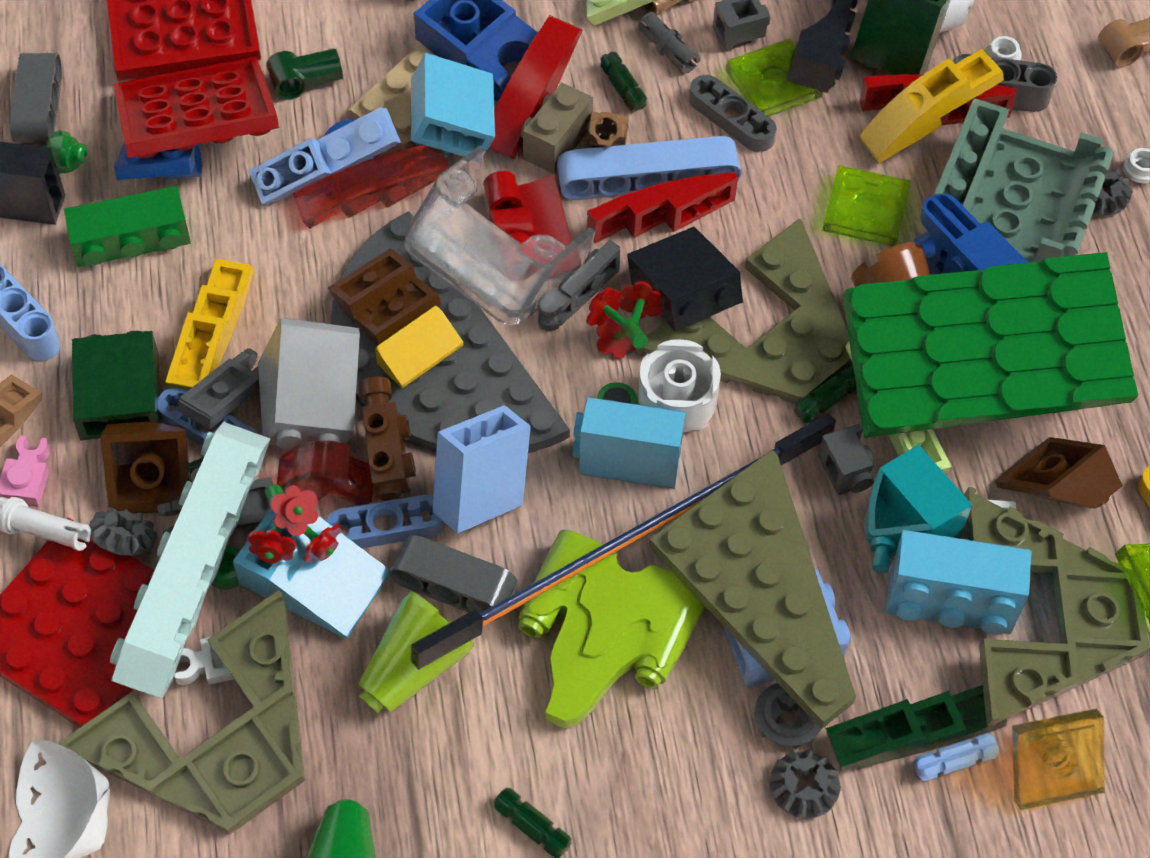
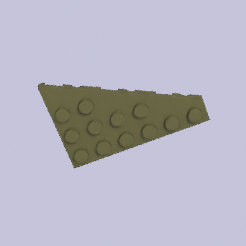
[649,450,856,729]

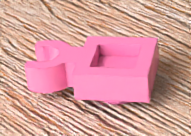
[0,435,50,506]

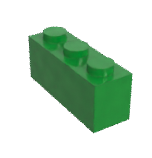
[64,185,191,267]

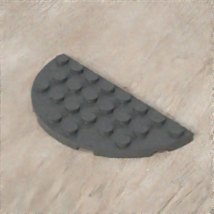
[331,211,570,453]

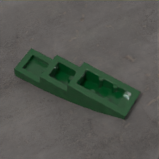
[825,685,1007,770]

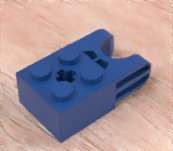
[414,0,538,102]
[914,193,1029,275]

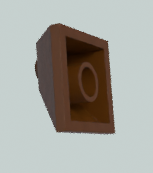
[101,422,191,514]
[994,437,1122,509]

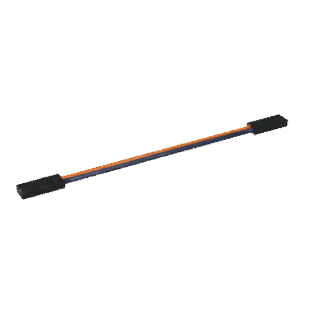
[411,413,836,670]

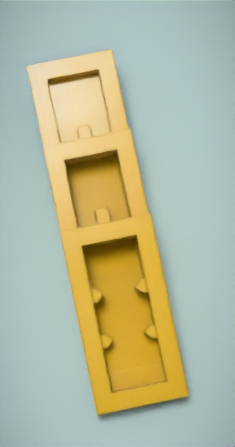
[165,258,255,390]

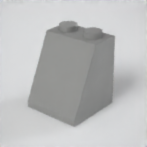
[258,318,360,453]

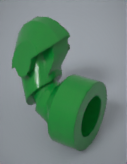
[44,130,88,174]

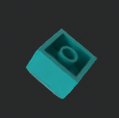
[864,444,972,573]

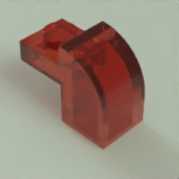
[277,441,373,506]

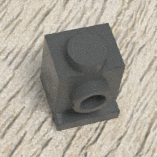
[712,0,770,52]
[818,424,874,496]

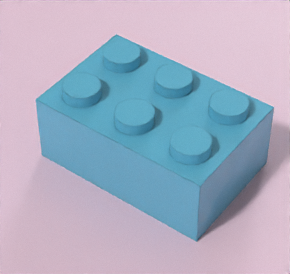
[886,530,1032,635]

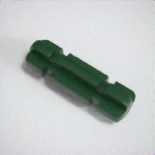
[600,51,647,112]
[794,366,857,423]
[494,787,572,858]

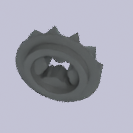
[1093,169,1133,215]
[89,507,157,555]
[754,683,821,750]
[770,748,841,818]

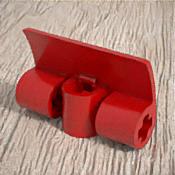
[483,170,577,281]

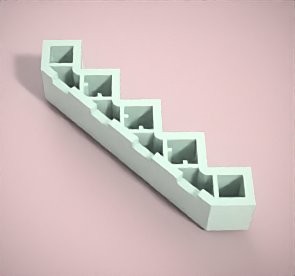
[110,422,270,698]

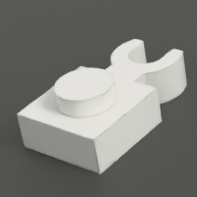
[175,637,234,685]

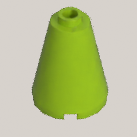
[358,591,474,714]

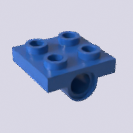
[114,143,202,180]

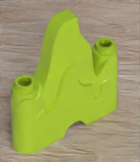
[518,530,705,729]

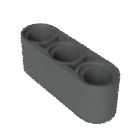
[10,53,62,142]
[953,54,1057,112]
[389,535,518,621]

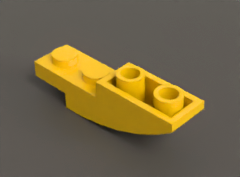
[859,48,1004,163]

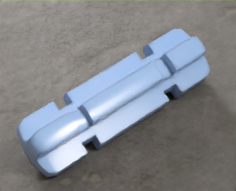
[913,733,999,781]

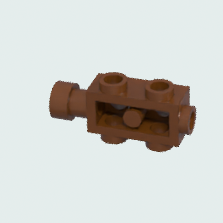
[358,377,416,501]

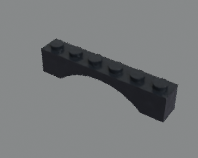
[786,0,858,93]

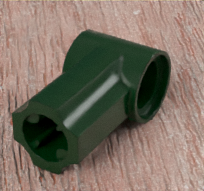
[266,48,343,100]

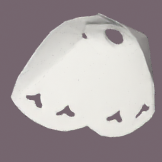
[9,740,110,858]

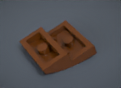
[328,248,442,345]

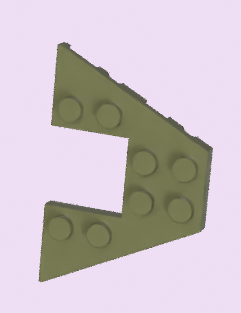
[635,219,853,404]
[964,487,1150,726]
[58,590,305,834]

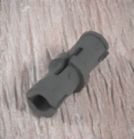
[638,12,700,74]

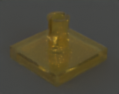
[1012,708,1105,810]

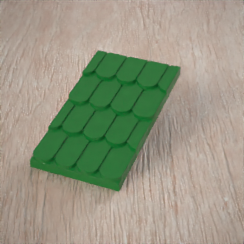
[842,252,1139,438]

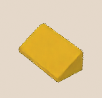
[375,306,464,389]

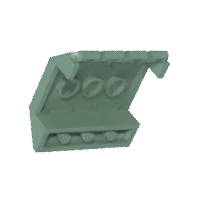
[934,98,1114,262]

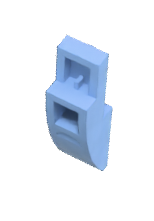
[248,107,401,205]

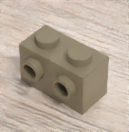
[521,82,593,174]

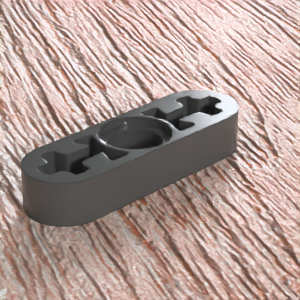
[689,75,777,152]

